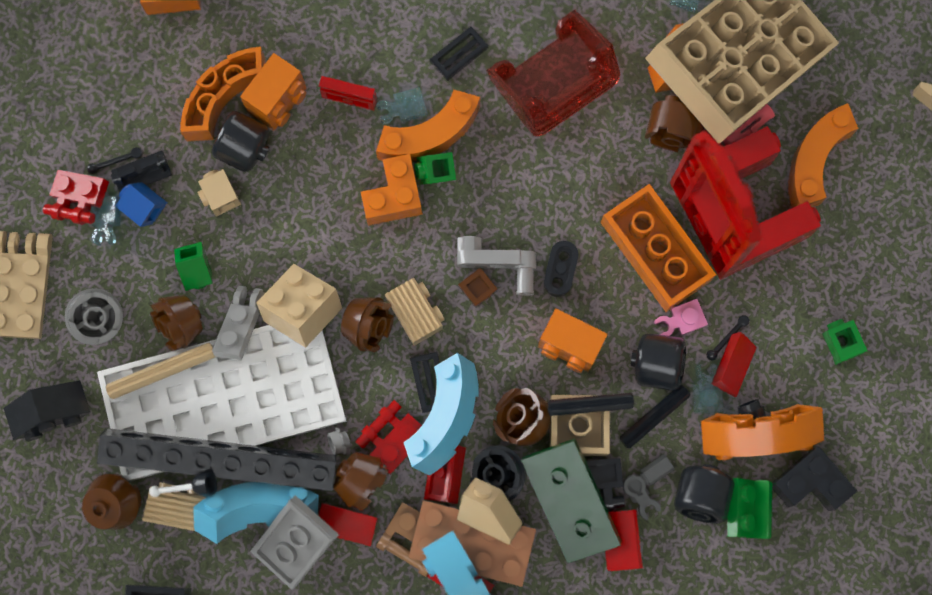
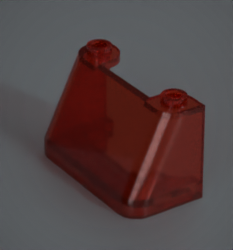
[486,10,620,137]

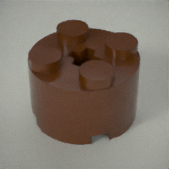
[645,95,705,152]

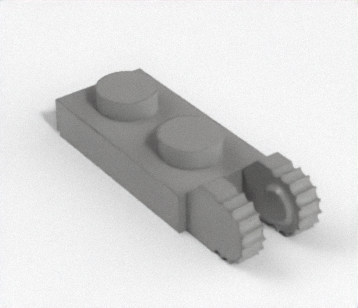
[212,286,263,360]

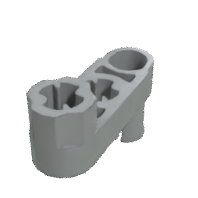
[457,236,537,296]

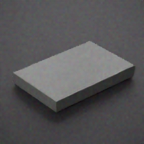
[250,495,339,590]

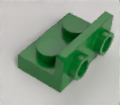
[727,478,772,539]

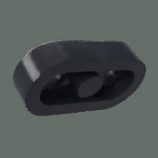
[544,241,578,297]

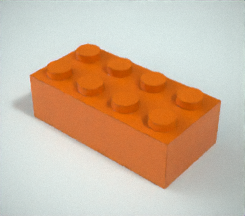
[601,184,716,312]

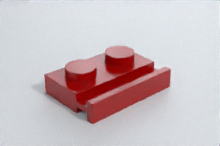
[319,76,377,111]

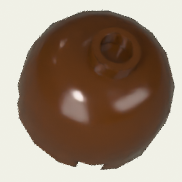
[493,388,551,447]

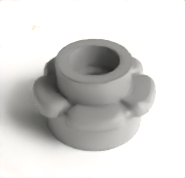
[327,428,350,455]

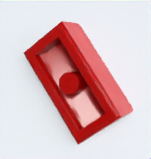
[711,332,757,397]
[424,445,466,504]
[319,503,378,547]
[605,510,643,571]

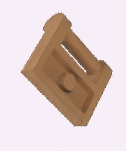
[376,502,428,577]

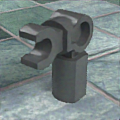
[622,454,675,520]

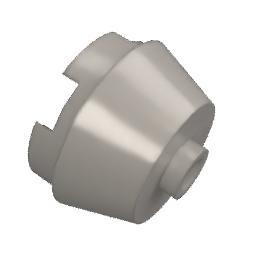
[65,288,123,345]

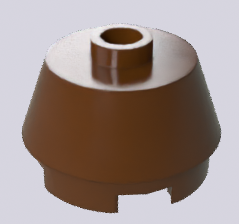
[150,295,203,351]
[341,297,394,352]
[333,452,388,511]
[82,474,142,530]

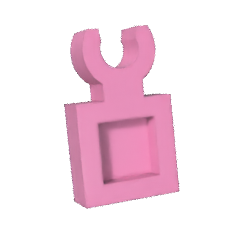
[654,299,708,336]

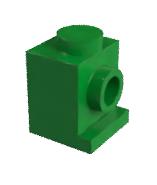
[822,319,868,365]

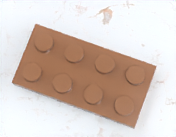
[408,501,536,587]

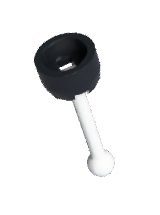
[149,472,217,497]

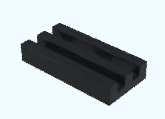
[430,26,489,81]
[410,352,440,413]

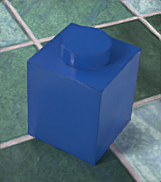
[115,182,167,227]

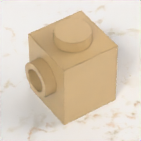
[198,169,241,217]

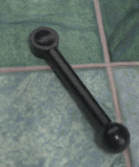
[87,147,142,174]
[706,315,750,361]

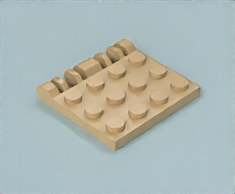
[0,231,53,339]

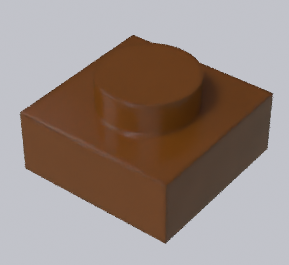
[458,268,498,308]

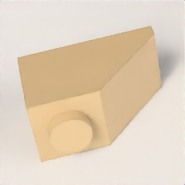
[457,478,522,545]

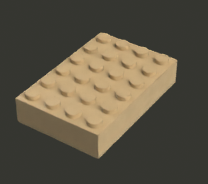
[645,0,839,144]

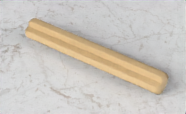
[106,343,215,399]

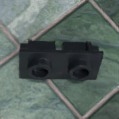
[111,150,172,194]

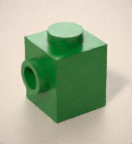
[414,152,456,185]
[174,242,213,291]

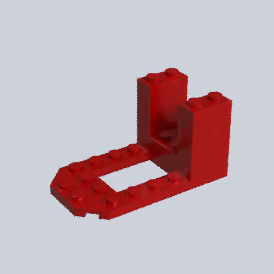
[670,126,821,280]

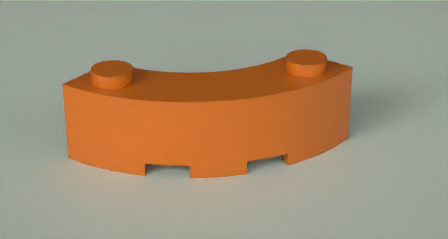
[180,47,266,142]
[376,90,480,162]
[788,103,858,208]
[701,404,824,460]

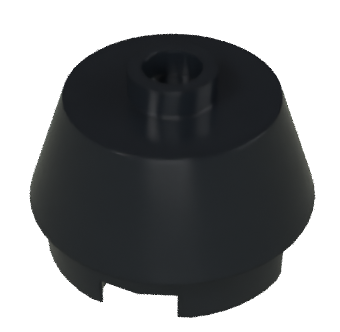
[470,446,527,502]

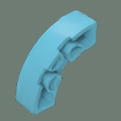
[404,353,479,476]
[193,482,319,544]
[422,531,490,595]

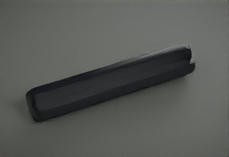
[619,385,690,448]
[547,393,634,416]

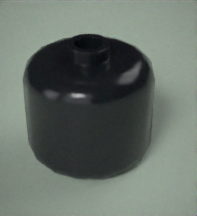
[211,111,270,172]
[631,334,686,390]
[674,464,735,524]

